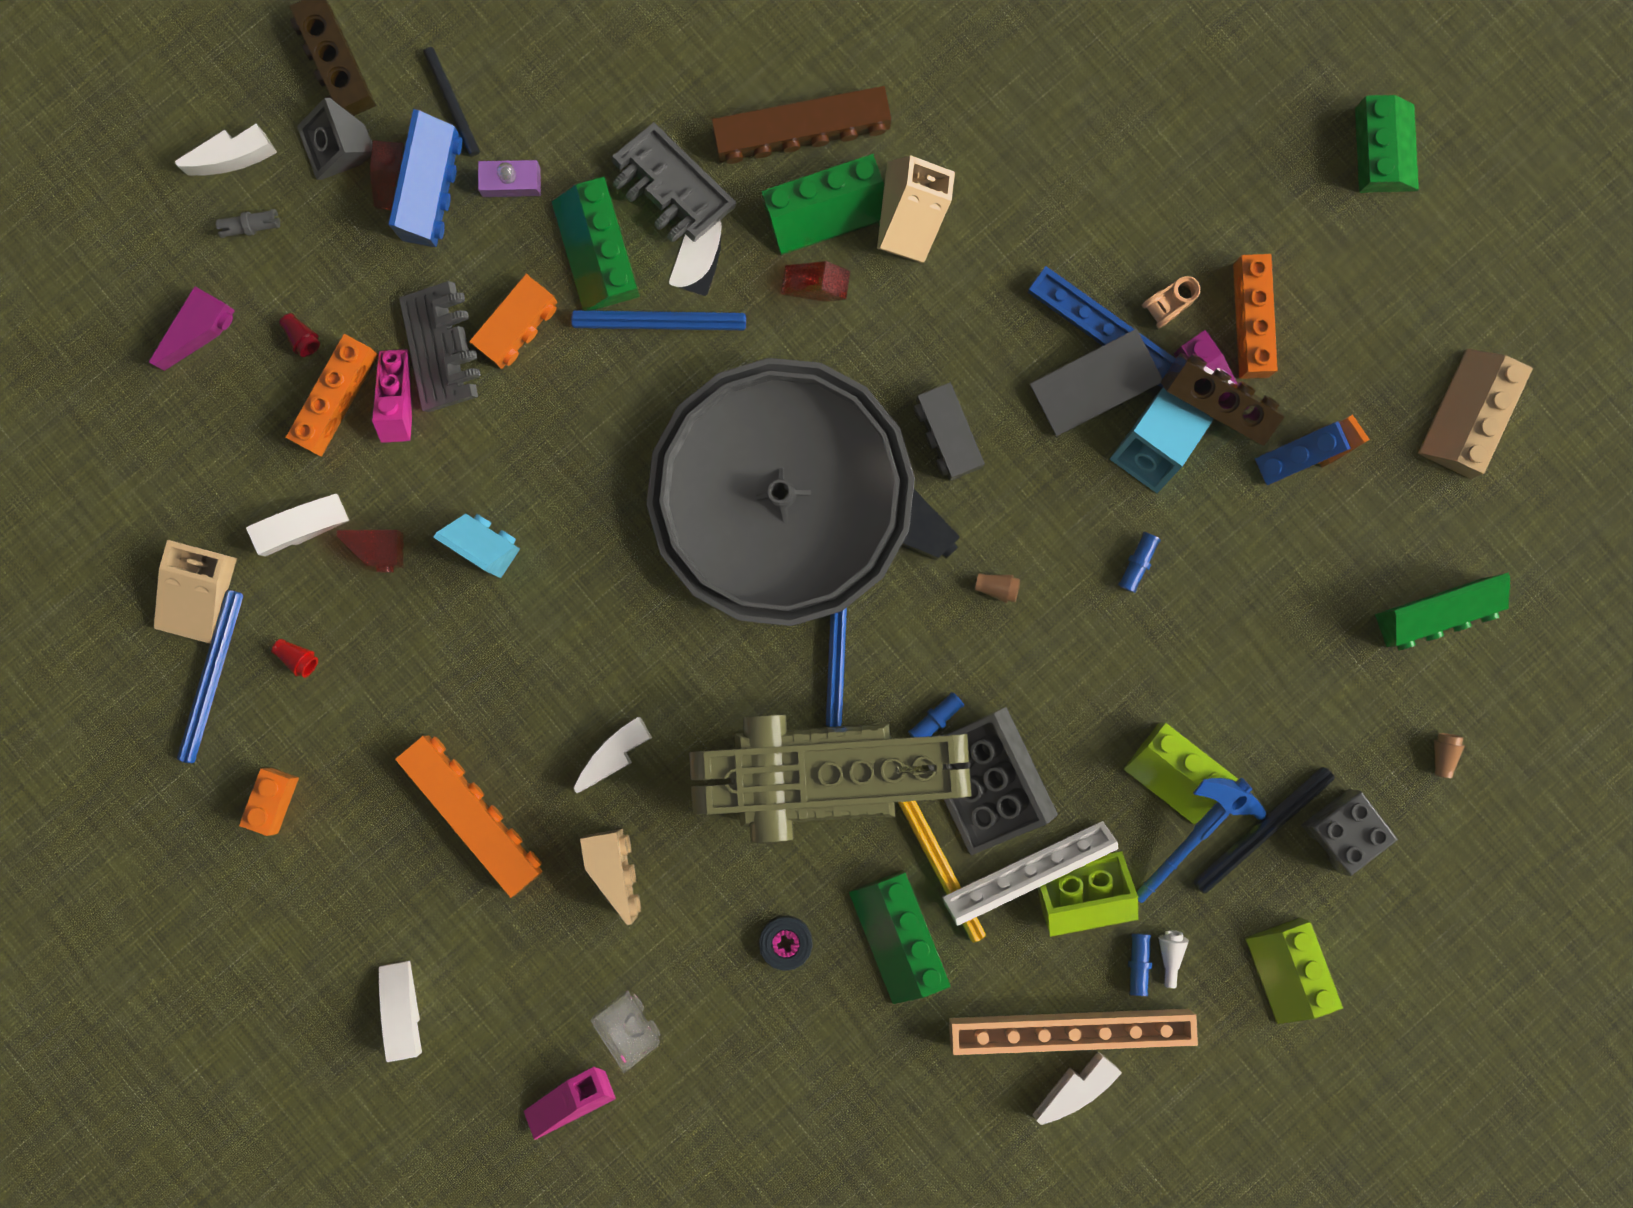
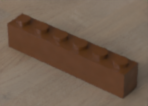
[712,86,892,164]

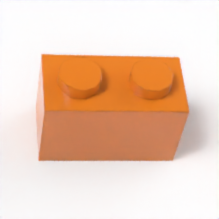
[239,768,299,836]

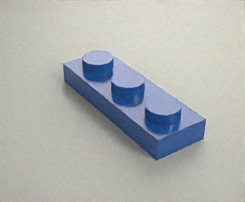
[1255,421,1351,485]

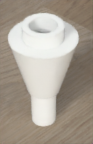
[1158,930,1189,988]

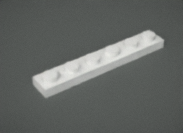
[943,821,1118,926]

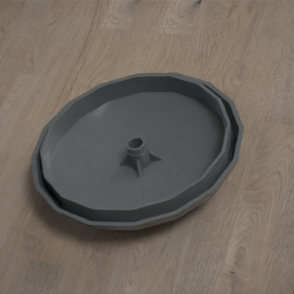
[647,358,915,626]

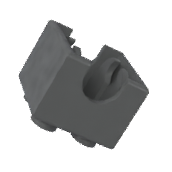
[1301,789,1398,876]

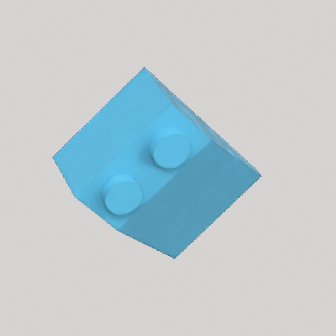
[433,514,520,578]

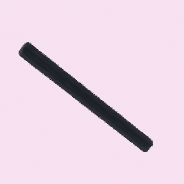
[1193,767,1335,894]

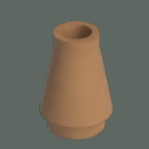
[975,573,1020,603]
[1434,733,1465,778]

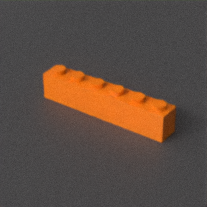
[395,735,543,898]

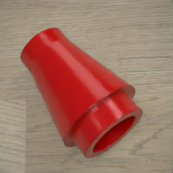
[271,638,318,678]

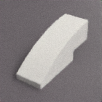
[175,124,277,175]
[246,494,349,557]
[574,717,652,793]
[379,961,422,1062]
[1033,1052,1122,1125]

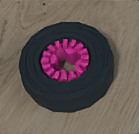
[759,916,813,971]

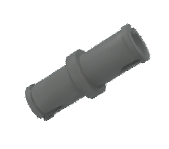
[216,209,280,238]

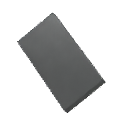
[1030,329,1162,436]

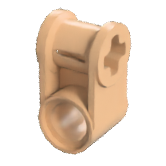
[1141,276,1200,329]

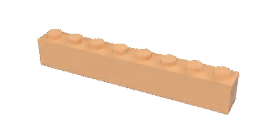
[949,1009,1198,1055]

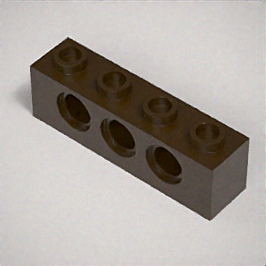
[289,0,377,116]
[1161,352,1285,446]

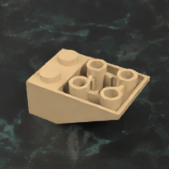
[877,155,955,263]
[154,540,237,644]
[580,829,641,925]

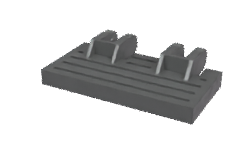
[612,122,736,242]
[399,281,481,412]

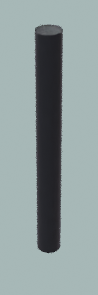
[423,47,480,157]

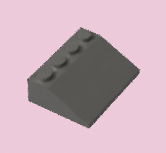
[928,707,1058,855]

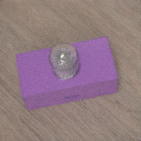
[478,160,541,197]

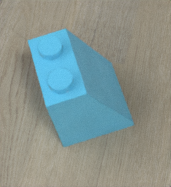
[1110,387,1213,493]

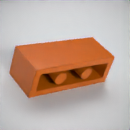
[469,274,558,369]

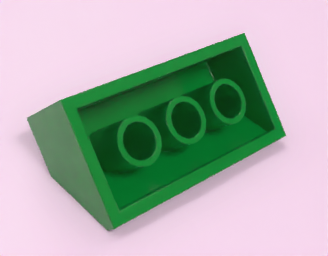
[762,154,884,255]
[551,177,640,311]
[1375,572,1510,651]
[849,869,951,1004]

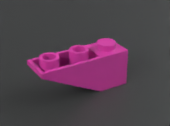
[372,349,412,443]
[524,1067,616,1140]

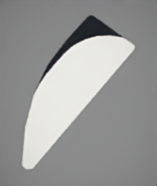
[669,220,721,296]

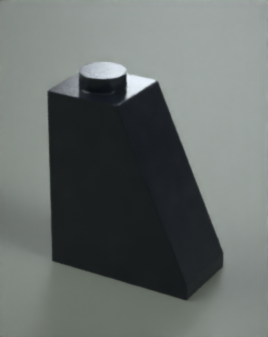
[901,489,960,560]

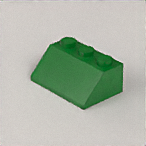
[1355,95,1419,193]

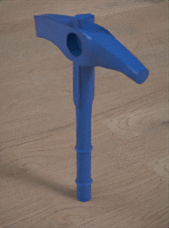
[1137,778,1266,903]

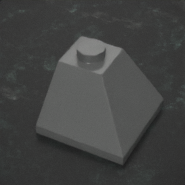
[297,98,375,180]

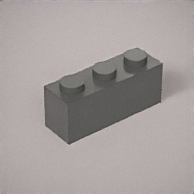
[913,382,985,481]

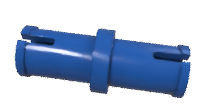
[1118,532,1161,593]
[908,692,964,737]
[1128,933,1152,996]

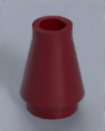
[279,313,320,357]

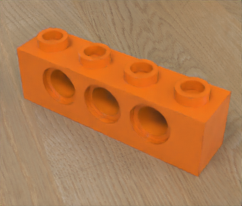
[1233,254,1278,379]
[285,334,378,457]

